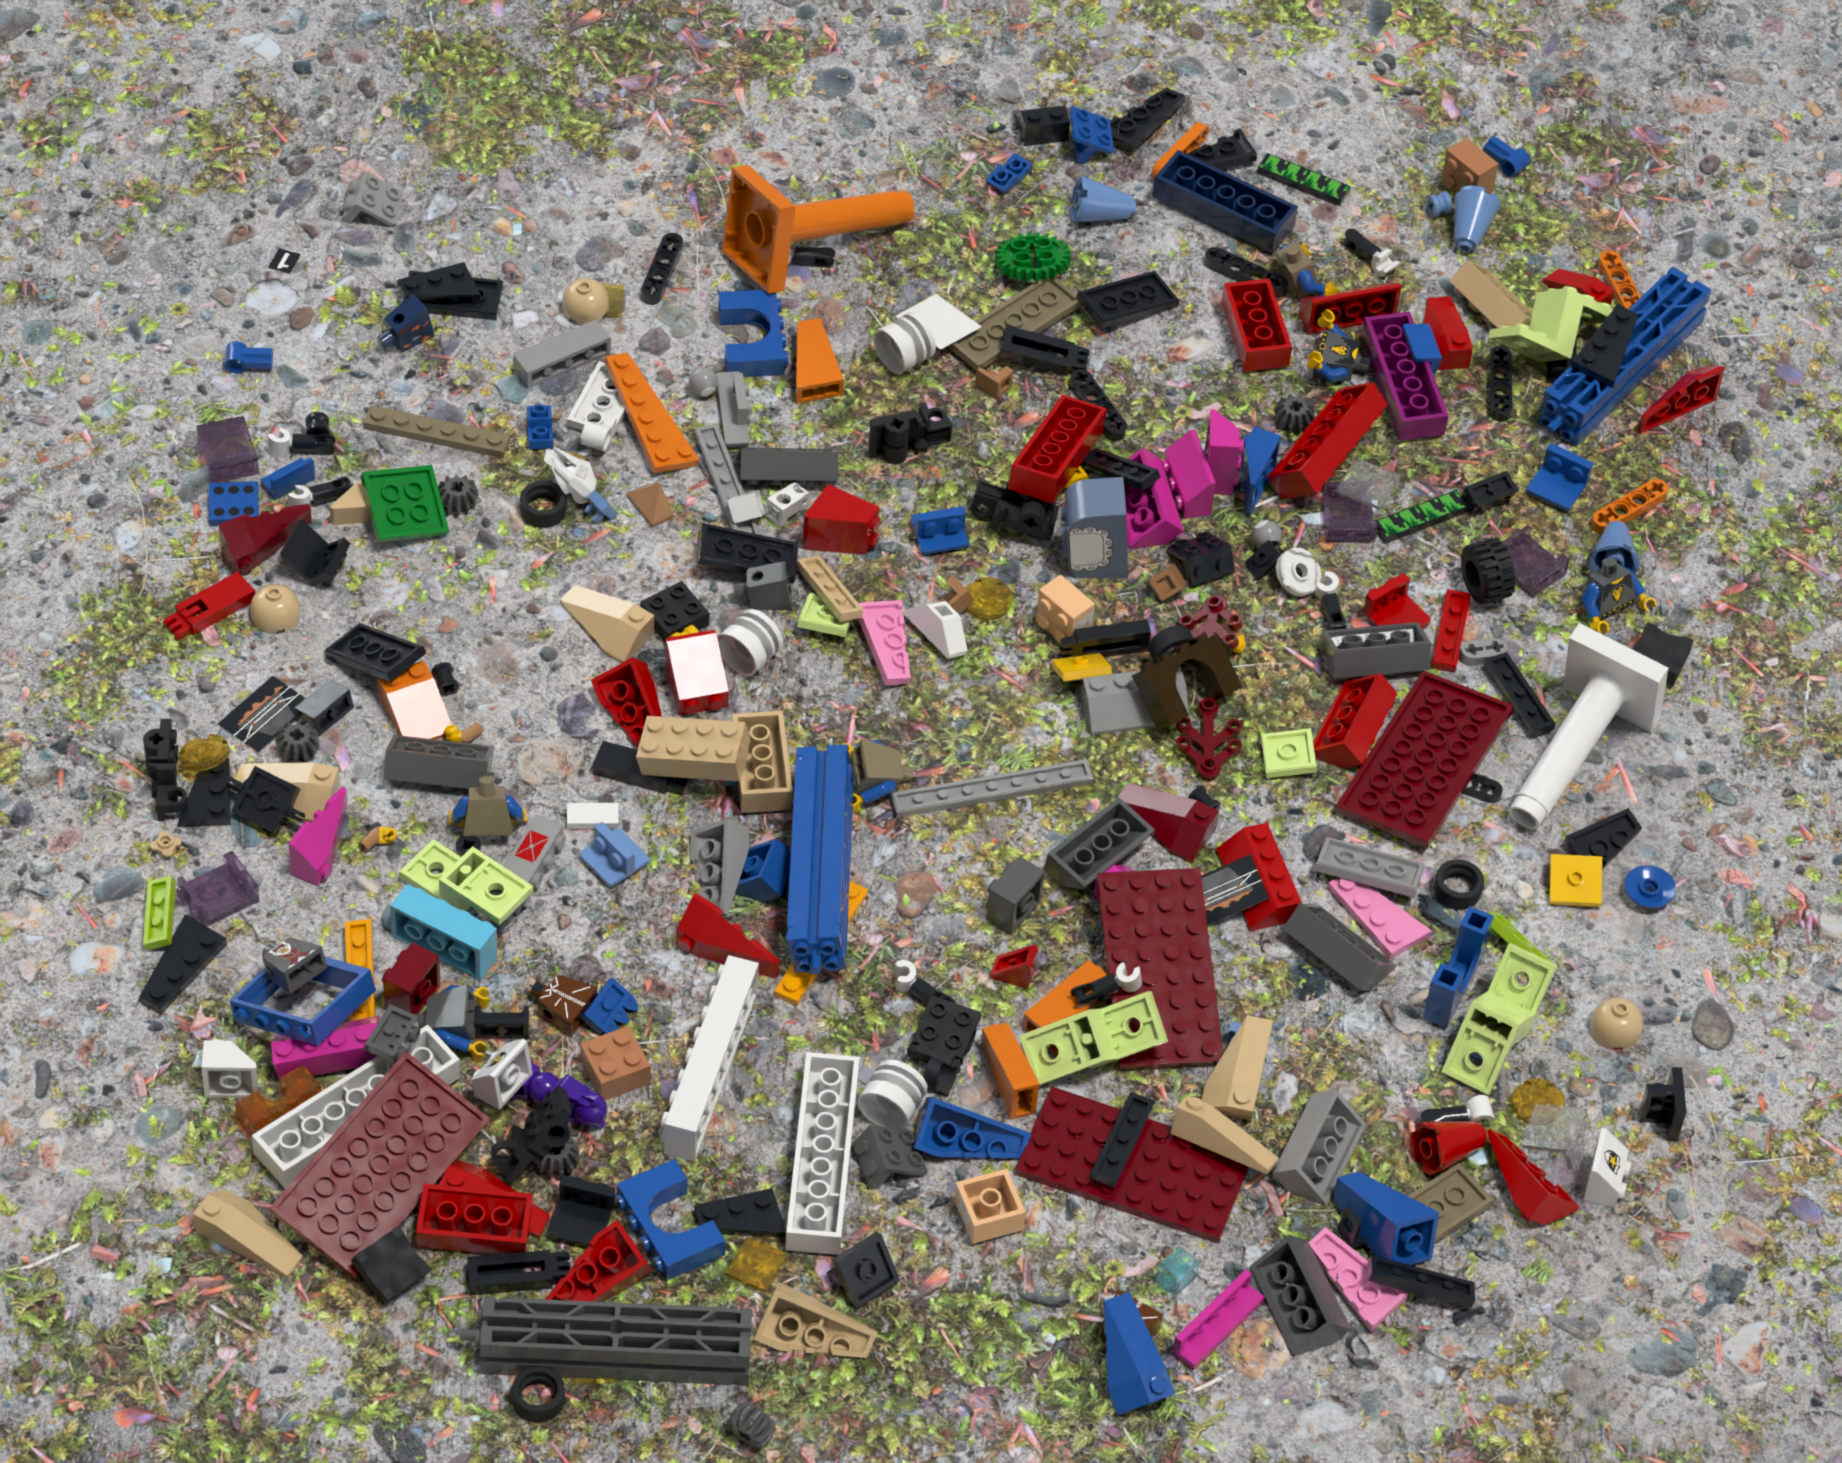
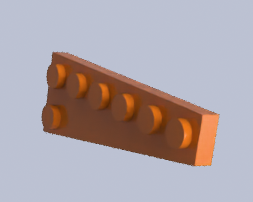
[604,353,699,474]

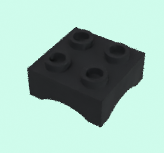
[640,581,710,644]
[1634,622,1694,686]
[351,1225,431,1305]

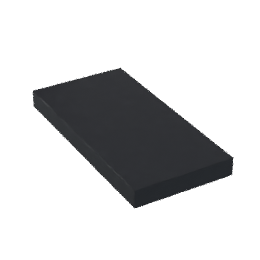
[402,271,503,320]
[1076,271,1180,328]
[698,523,798,584]
[324,623,426,682]

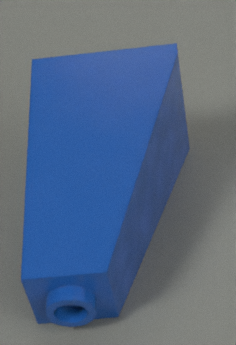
[1334,1172,1439,1265]

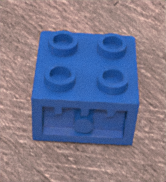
[1526,443,1594,512]

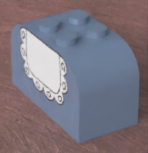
[1060,477,1128,578]

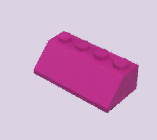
[1124,448,1184,549]
[271,1015,381,1082]

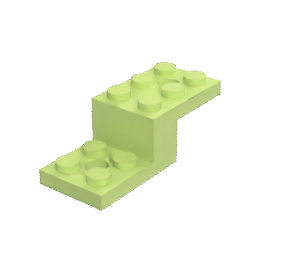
[400,839,533,925]
[1019,991,1168,1086]

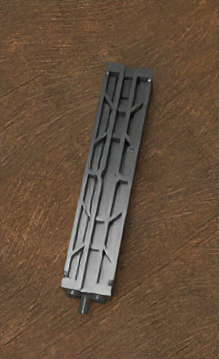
[460,1297,752,1386]

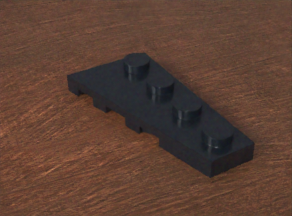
[1110,88,1185,152]
[1571,304,1638,388]
[140,914,227,1015]

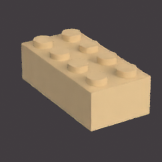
[732,711,793,813]
[636,716,751,781]

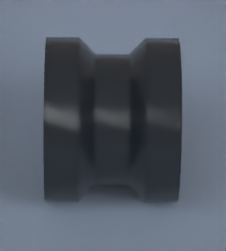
[305,412,330,435]
[456,836,481,857]

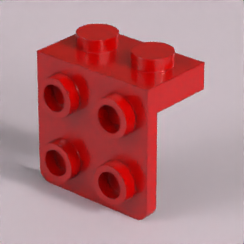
[1363,573,1431,628]

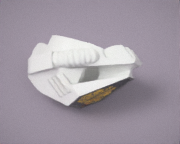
[544,446,598,504]

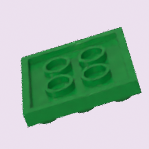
[360,465,449,543]

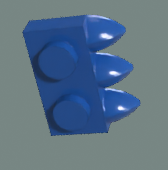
[580,977,638,1035]

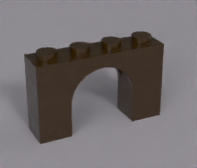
[1131,633,1242,730]

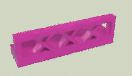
[1172,1269,1265,1371]

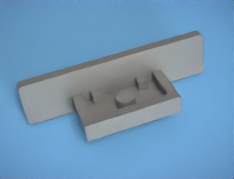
[716,371,752,447]

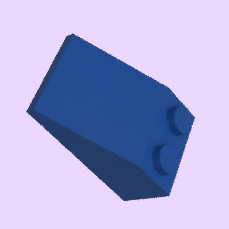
[1240,426,1281,517]

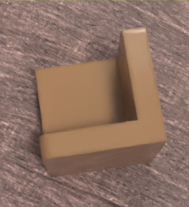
[975,366,1014,399]
[1149,563,1187,601]
[938,575,975,614]

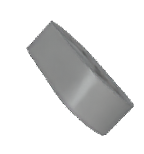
[1460,638,1507,666]

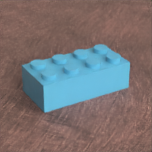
[390,884,497,981]

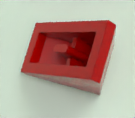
[990,944,1038,989]

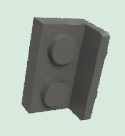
[365,1004,421,1069]

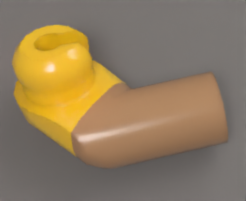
[1221,622,1246,653]
[444,722,483,743]
[358,827,397,852]

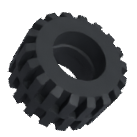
[1461,538,1516,605]

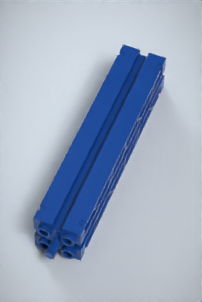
[1538,267,1712,447]
[786,744,854,974]

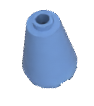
[1070,176,1136,222]
[1454,185,1501,252]
[1590,521,1639,574]

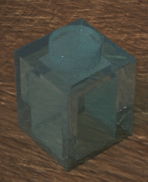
[1156,1246,1200,1296]

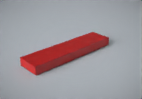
[1431,589,1471,673]

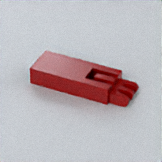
[163,571,255,640]

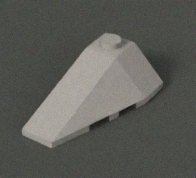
[690,818,749,917]

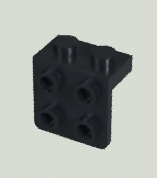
[280,520,351,587]
[1168,532,1235,587]
[548,1175,615,1247]

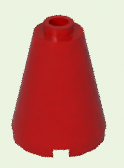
[1410,1121,1487,1175]

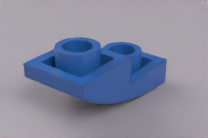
[986,153,1033,193]
[527,404,553,449]

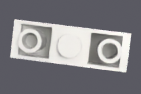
[903,601,968,659]

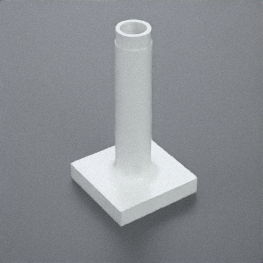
[1508,623,1668,830]

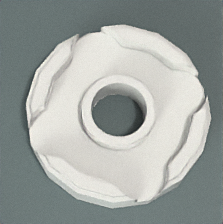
[1276,548,1322,596]

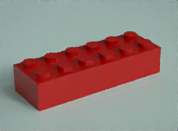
[1267,382,1388,499]
[1008,394,1107,503]

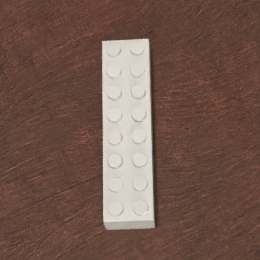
[661,955,759,1162]
[252,1025,461,1189]
[785,1052,860,1255]

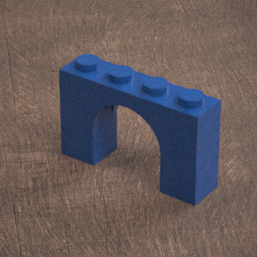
[718,290,788,377]
[1423,906,1494,1028]
[615,1159,725,1281]

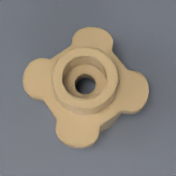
[150,831,181,858]

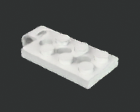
[567,361,626,451]

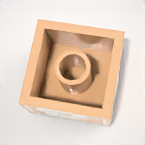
[1036,575,1095,643]
[954,1169,1026,1244]

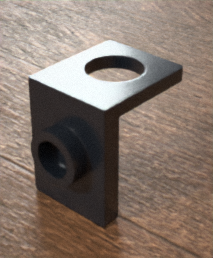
[1245,540,1285,580]
[1337,1206,1367,1248]

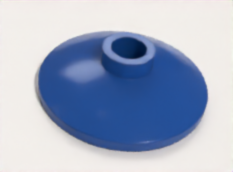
[1624,865,1676,908]

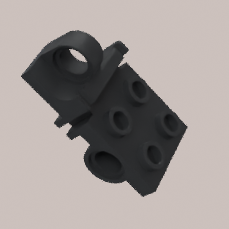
[868,402,952,465]
[971,480,1059,541]
[143,719,188,821]
[907,995,981,1097]
[491,1085,572,1183]

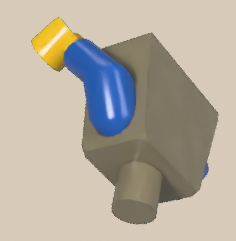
[1276,242,1339,300]
[842,739,913,813]
[448,776,528,836]

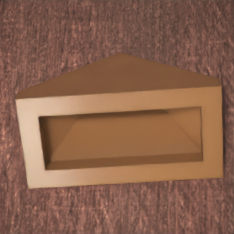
[627,483,673,528]

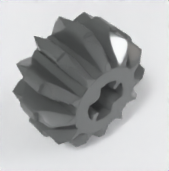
[1274,394,1315,434]
[438,474,478,515]
[275,721,319,763]
[534,1137,579,1179]
[727,1402,776,1448]

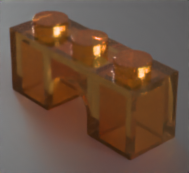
[235,1065,321,1138]

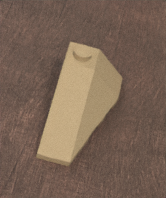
[560,585,654,663]
[234,763,340,823]
[1202,1015,1273,1121]
[1171,1096,1279,1174]
[193,1189,303,1279]
[754,1282,878,1358]

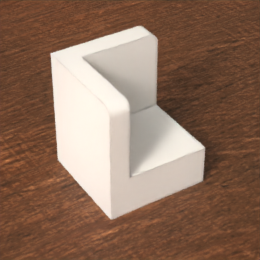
[727,490,766,523]

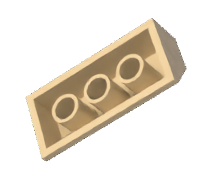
[1449,260,1532,328]

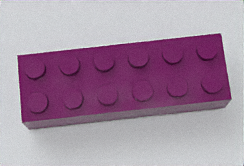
[1361,312,1448,441]

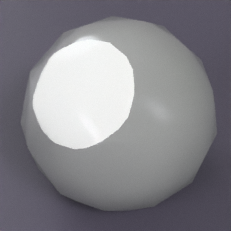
[688,367,718,397]
[1252,520,1282,548]

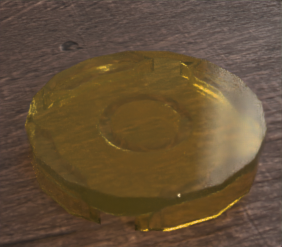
[966,577,1013,620]
[179,734,230,772]
[1512,1078,1566,1127]

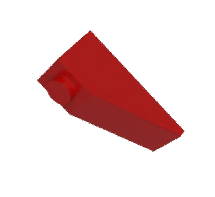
[1543,268,1615,305]

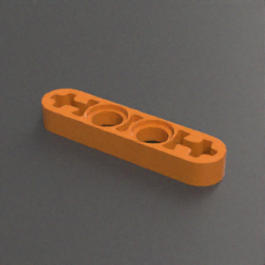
[1150,122,1210,179]
[1598,250,1641,309]
[1591,479,1668,534]

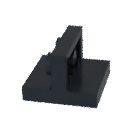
[1638,1067,1687,1142]
[826,1232,900,1308]

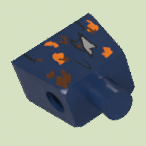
[377,294,435,352]

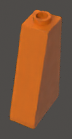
[796,318,844,404]
[1022,960,1107,1057]
[981,1023,1039,1120]

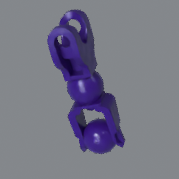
[502,1042,608,1128]

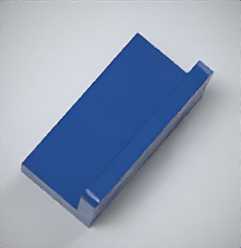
[1402,324,1442,375]
[260,457,315,501]

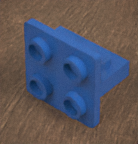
[1069,106,1114,164]
[910,506,969,555]

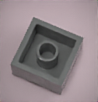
[986,856,1045,935]

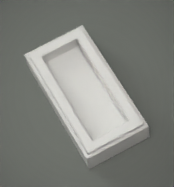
[567,803,619,829]

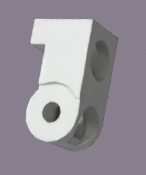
[764,483,812,528]

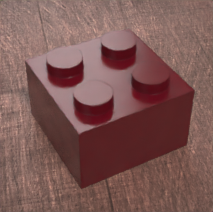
[382,942,440,1015]

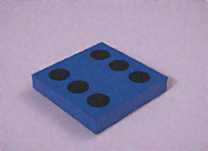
[209,481,259,526]

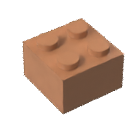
[1441,138,1499,195]
[580,1026,651,1100]

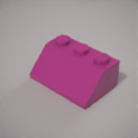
[1204,409,1244,495]
[1161,429,1216,520]

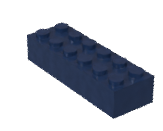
[1152,150,1298,253]

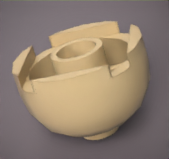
[562,278,609,325]
[250,584,300,634]
[1590,997,1643,1050]

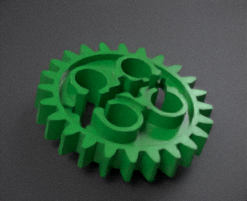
[995,232,1071,283]

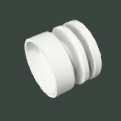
[873,312,936,374]
[717,609,783,676]
[858,1060,927,1130]

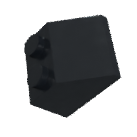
[1014,106,1070,146]

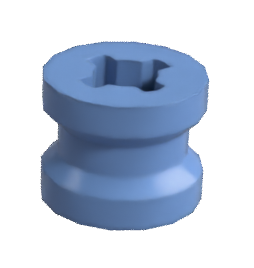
[1426,191,1453,218]

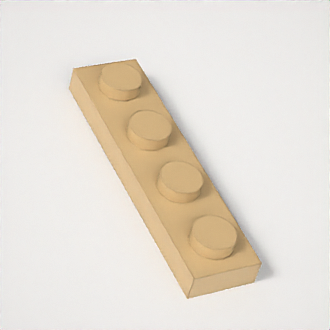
[797,555,863,622]

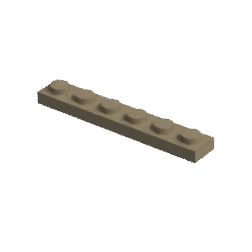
[363,405,510,458]

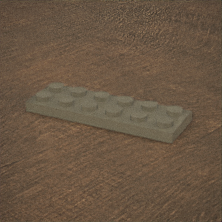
[947,277,1082,371]

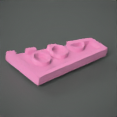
[858,600,911,685]
[1328,877,1432,959]
[1309,1227,1408,1332]

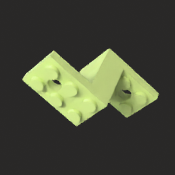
[1488,286,1613,362]
[1441,943,1558,1095]

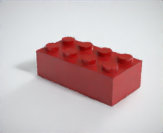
[1221,278,1292,372]

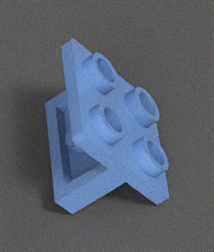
[579,822,650,887]

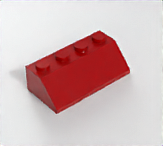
[1298,283,1402,335]
[1313,673,1398,769]
[1216,823,1302,932]
[416,1183,533,1254]

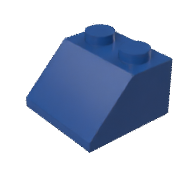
[735,838,791,902]

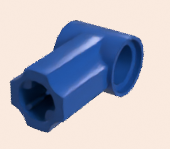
[1483,136,1531,177]
[224,341,273,373]

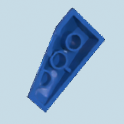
[913,1097,1031,1158]
[1103,1292,1175,1415]

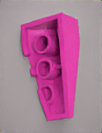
[289,787,348,886]

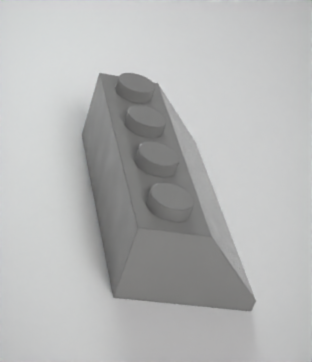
[1080,666,1189,736]
[1272,1089,1367,1205]

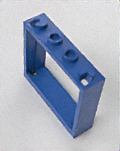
[229,957,376,1046]

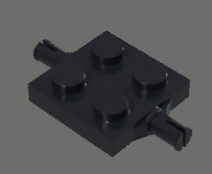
[226,766,305,834]

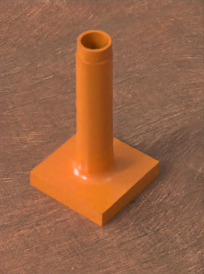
[721,165,915,294]

